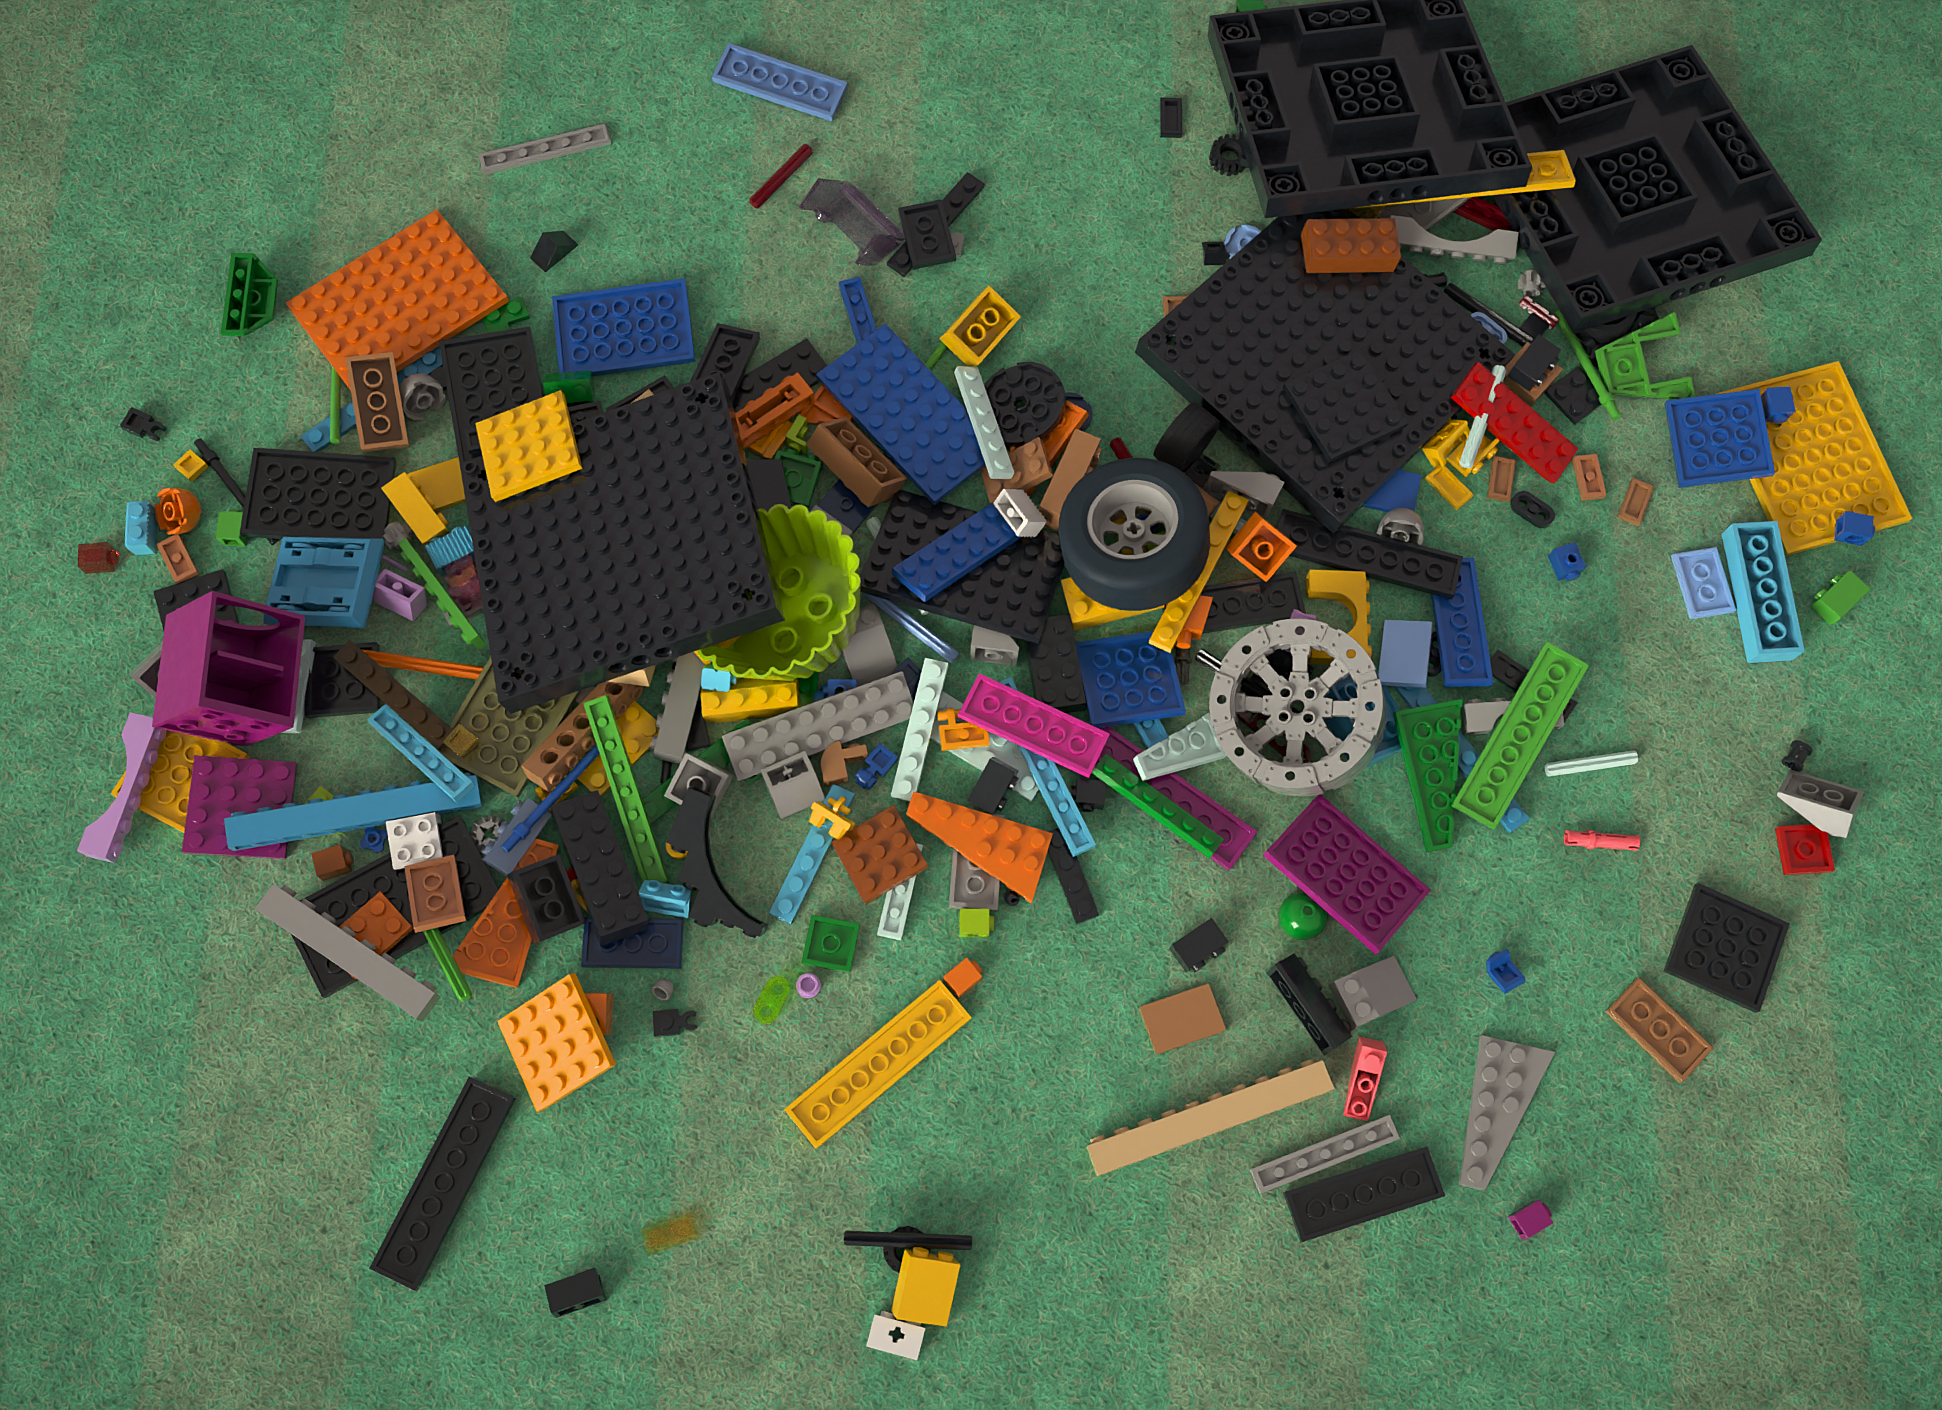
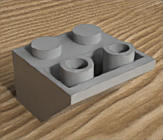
[760,751,825,820]

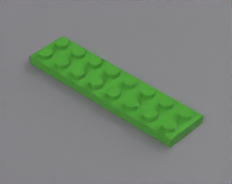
[1451,641,1589,830]

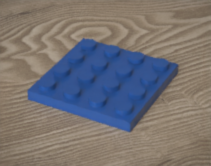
[1665,389,1775,488]
[1075,631,1186,728]

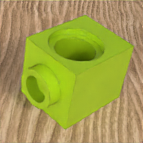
[959,909,994,937]

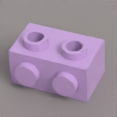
[373,569,427,621]

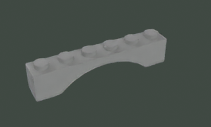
[1386,215,1519,264]

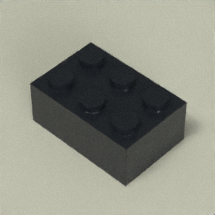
[507,854,586,944]

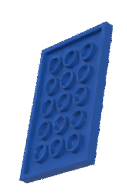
[552,278,696,376]

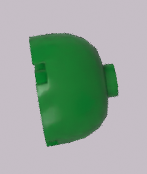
[1278,891,1328,940]

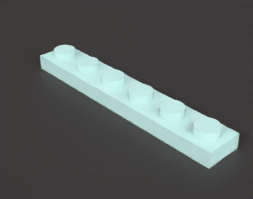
[954,366,1014,479]
[891,658,949,802]

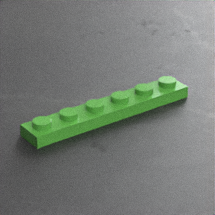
[398,538,487,650]

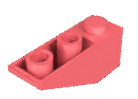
[1343,1036,1387,1121]

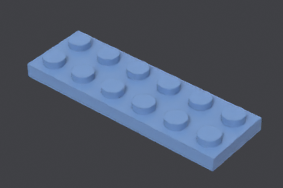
[712,43,848,121]

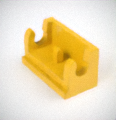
[1422,419,1470,468]

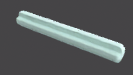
[1545,750,1638,776]

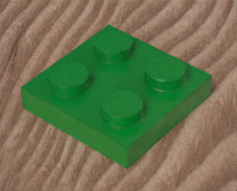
[801,915,860,973]

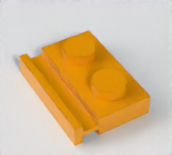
[747,421,794,460]

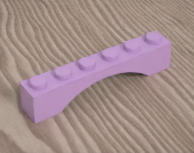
[77,712,166,863]

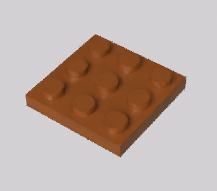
[831,805,929,904]

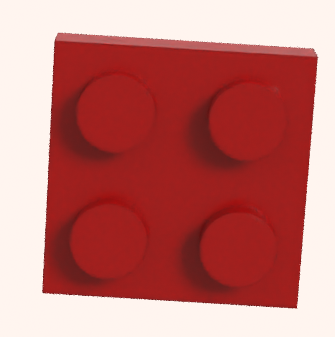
[1775,824,1835,875]

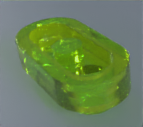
[753,976,790,1025]

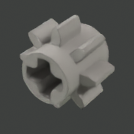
[1518,269,1546,297]
[383,522,414,550]

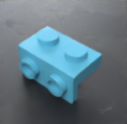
[638,880,692,918]

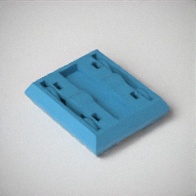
[264,536,385,628]

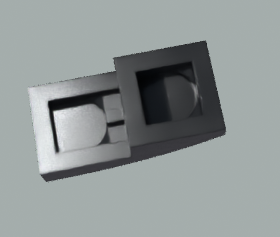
[1185,453,1221,488]

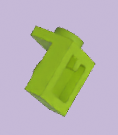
[785,415,809,454]

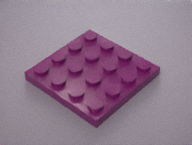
[182,755,297,859]

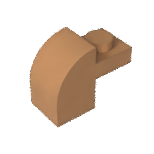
[821,740,868,787]

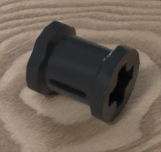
[1781,740,1813,772]

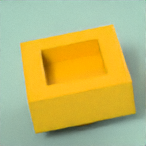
[173,449,209,482]

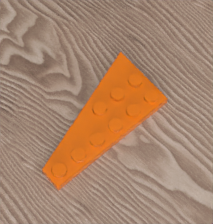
[452,838,559,988]

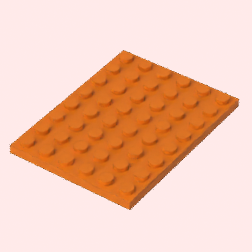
[285,209,509,391]

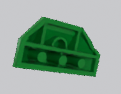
[221,253,278,336]

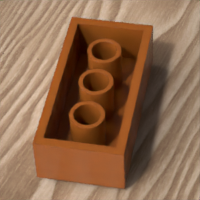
[1301,218,1401,273]

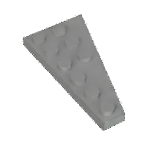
[1458,1035,1555,1190]

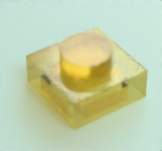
[443,724,479,759]

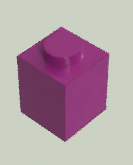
[1508,1200,1554,1239]

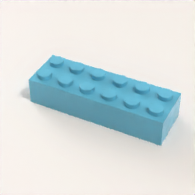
[1722,521,1805,663]

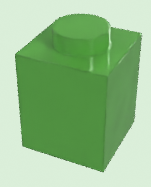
[216,509,247,546]

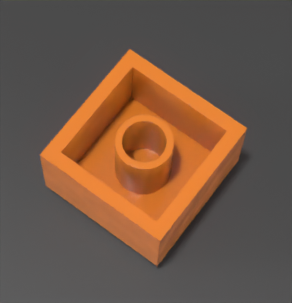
[1225,512,1296,582]

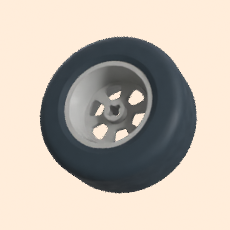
[1058,458,1210,611]

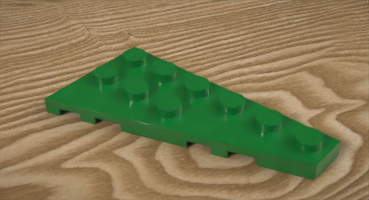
[1393,699,1463,853]

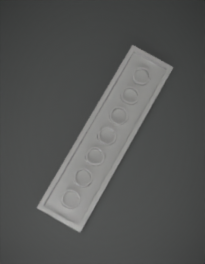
[721,671,914,781]

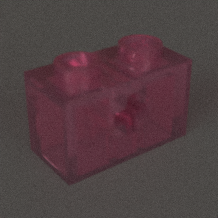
[445,553,481,606]

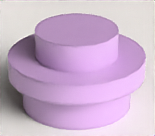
[796,973,821,998]

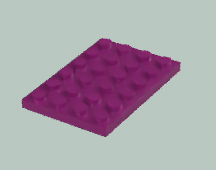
[1263,794,1431,954]

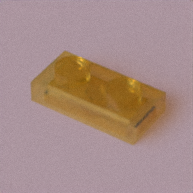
[641,1213,699,1255]

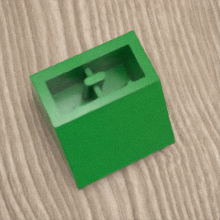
[543,370,595,407]

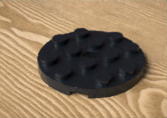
[984,362,1066,447]

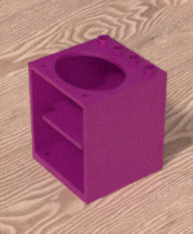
[152,591,305,746]

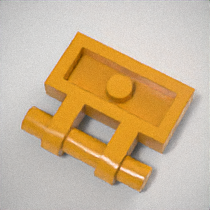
[937,707,990,751]

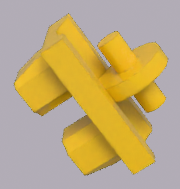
[809,796,856,840]

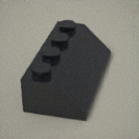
[1267,953,1353,1056]

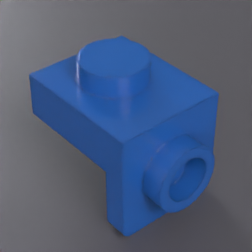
[1487,949,1525,994]

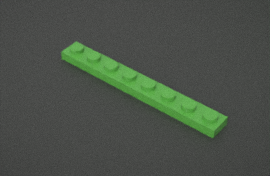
[583,695,669,883]

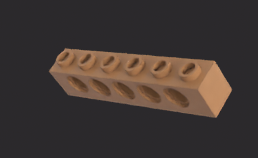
[521,681,645,792]

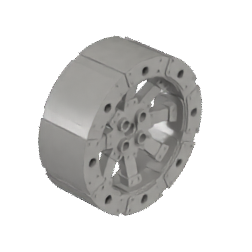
[1209,619,1387,796]

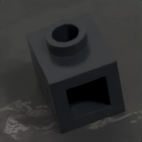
[1071,778,1106,812]

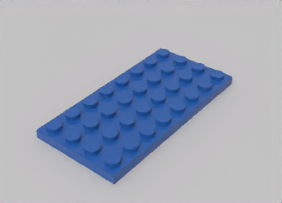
[816,323,986,505]

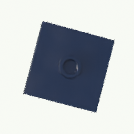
[817,479,878,534]

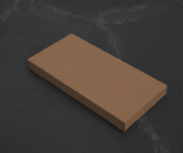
[1605,977,1714,1083]

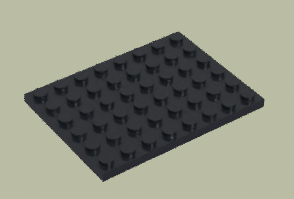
[860,490,1065,644]

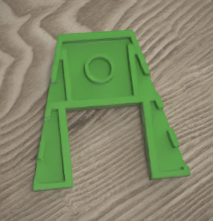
[1595,312,1696,399]

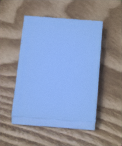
[1671,547,1736,619]
[1378,620,1433,688]

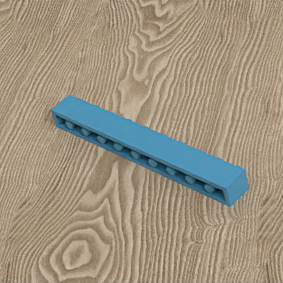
[224,773,483,851]

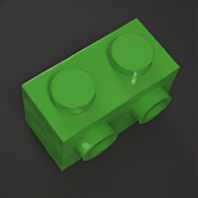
[1810,570,1871,626]

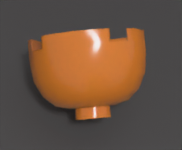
[154,488,202,535]

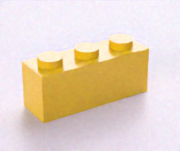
[381,472,449,546]

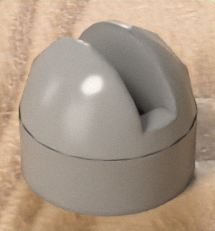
[651,978,674,1001]

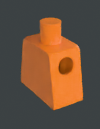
[1166,595,1213,649]
[585,993,614,1035]

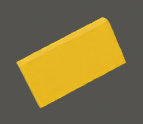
[1425,465,1474,510]

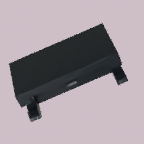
[544,1268,606,1318]

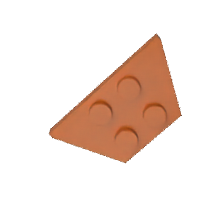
[799,385,854,425]

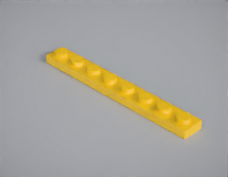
[1149,491,1249,653]

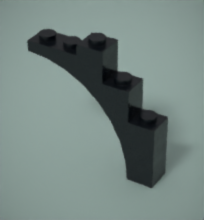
[666,787,768,938]

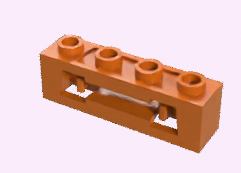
[735,372,815,449]

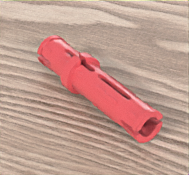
[1564,830,1640,851]

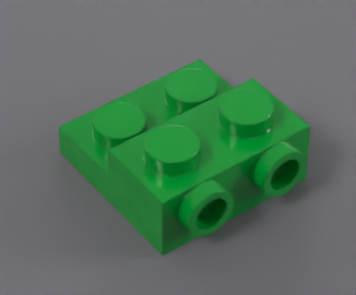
[774,448,823,507]

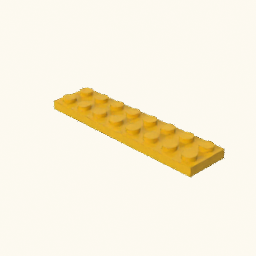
[784,980,972,1150]

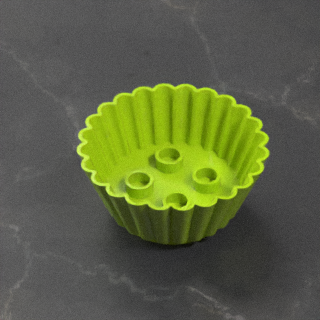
[698,504,861,681]

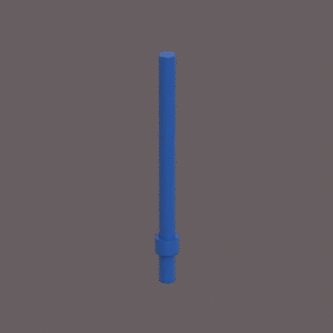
[501,744,600,853]

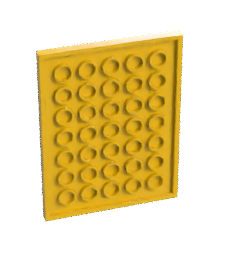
[1716,361,1913,556]

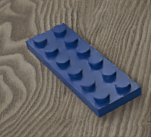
[892,503,1021,602]
[1431,558,1493,687]

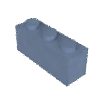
[481,798,552,877]

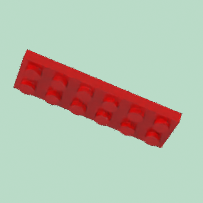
[1451,362,1578,484]

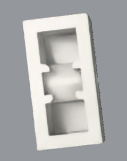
[866,1311,925,1360]

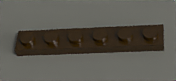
[333,640,457,750]

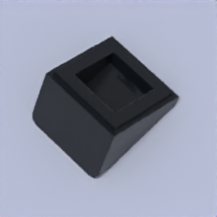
[1202,242,1227,266]

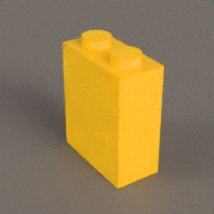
[891,1247,960,1327]

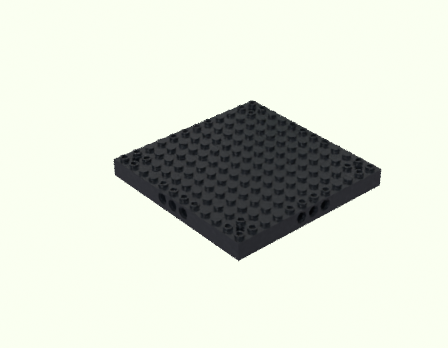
[1208,0,1532,218]
[1492,45,1822,334]
[1135,208,1515,534]
[460,372,785,714]

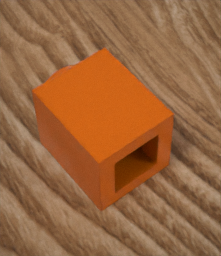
[943,958,983,999]

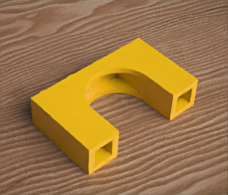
[1306,570,1372,665]

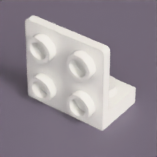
[386,812,443,870]

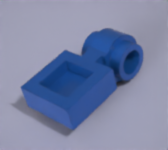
[854,743,898,790]

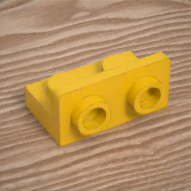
[1446,435,1500,477]

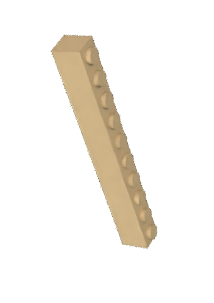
[1086,1058,1334,1176]

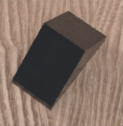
[530,230,578,272]

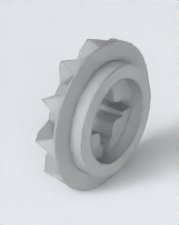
[470,815,504,853]

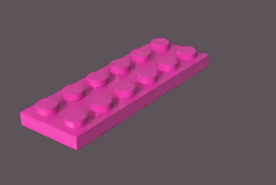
[958,673,1110,778]

